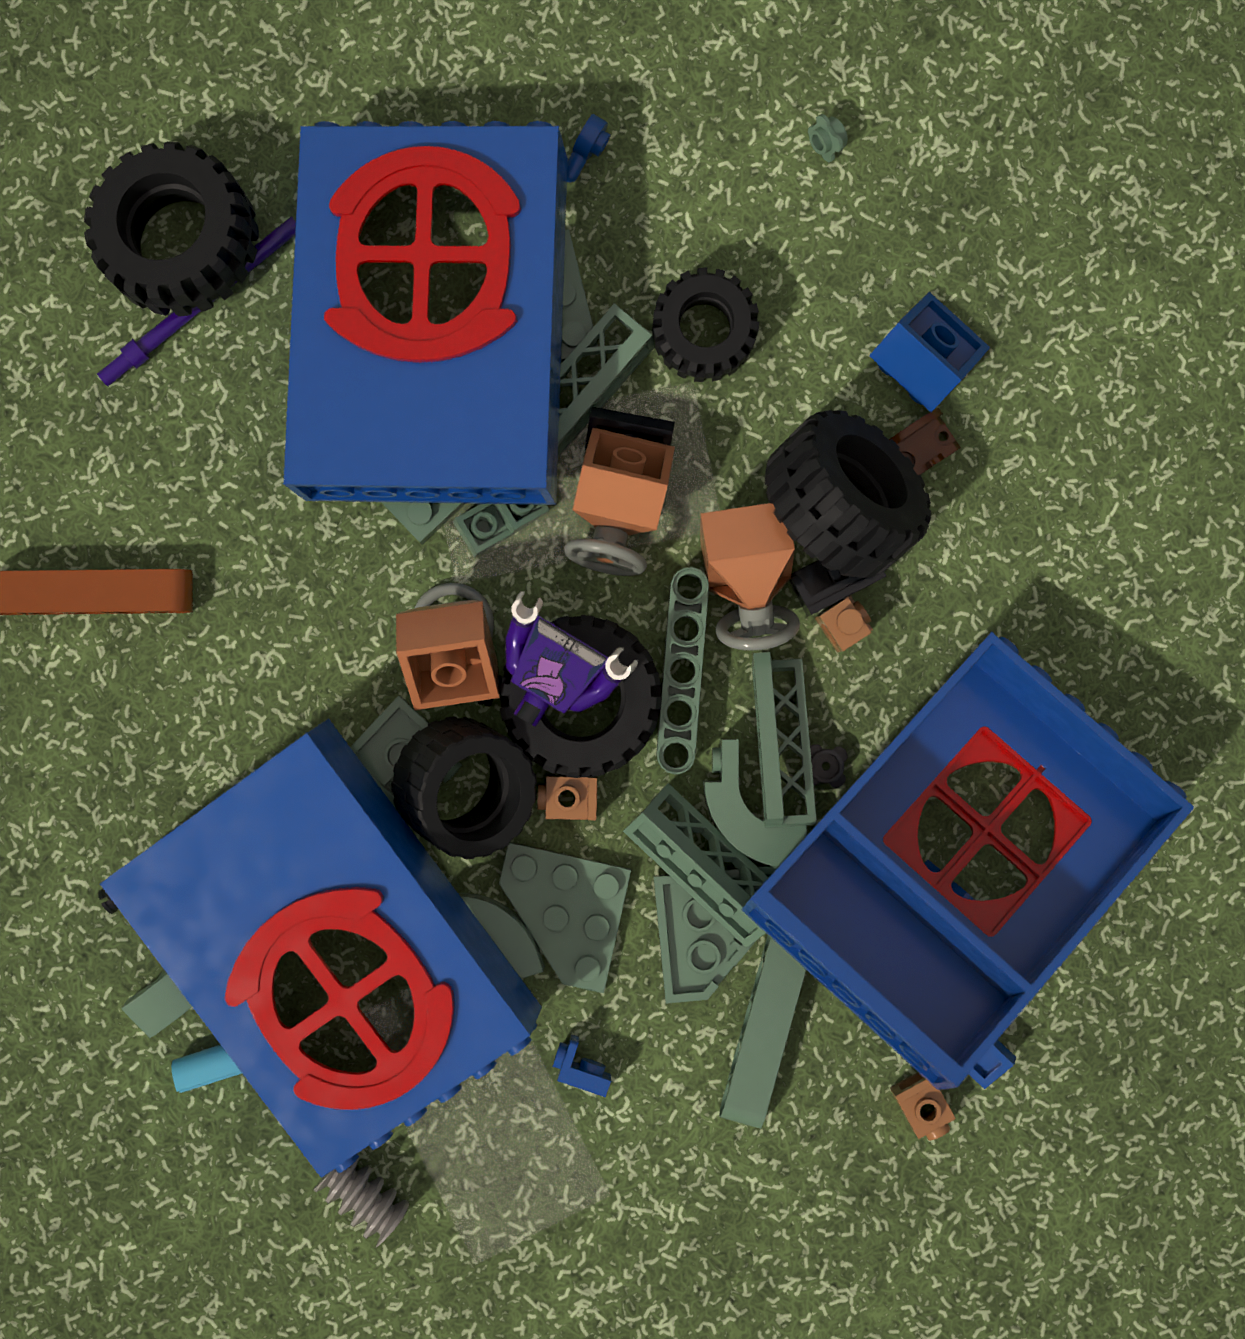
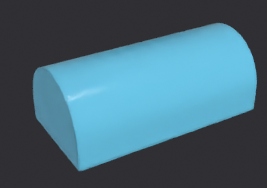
[171,1045,242,1093]

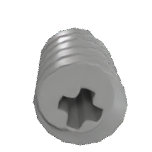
[313,1158,409,1248]

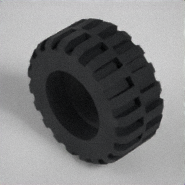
[84,142,259,316]
[765,410,931,578]
[499,615,662,778]

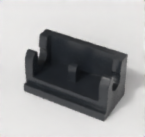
[789,560,886,617]

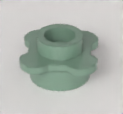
[808,114,848,162]

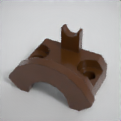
[889,407,961,475]

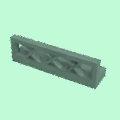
[558,304,655,458]
[752,652,817,828]
[623,783,769,948]

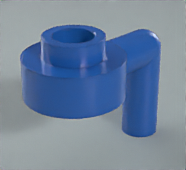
[567,114,611,183]

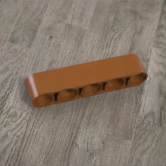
[0,569,193,615]

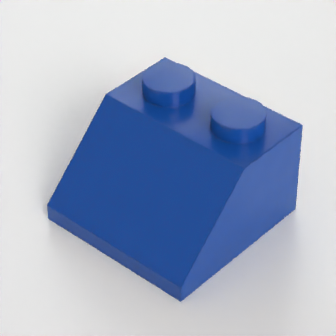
[869,292,990,412]

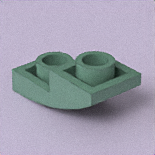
[453,504,550,558]
[121,970,192,1038]

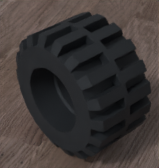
[652,267,760,382]

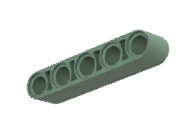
[656,567,709,775]
[719,935,806,1129]

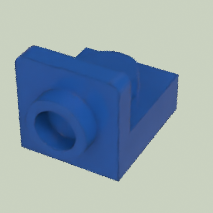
[552,1034,611,1097]

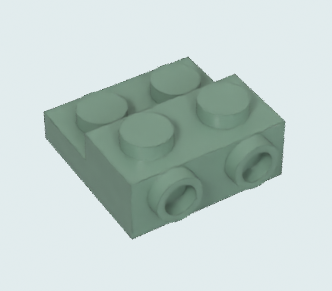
[350,696,463,813]

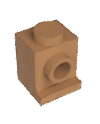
[815,596,873,653]
[537,776,598,820]
[890,1072,956,1141]

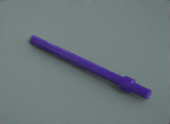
[97,216,296,386]

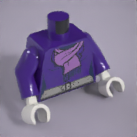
[505,592,638,727]

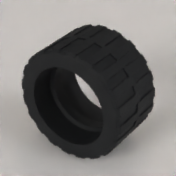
[391,716,537,859]

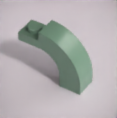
[703,739,807,867]
[458,893,545,979]

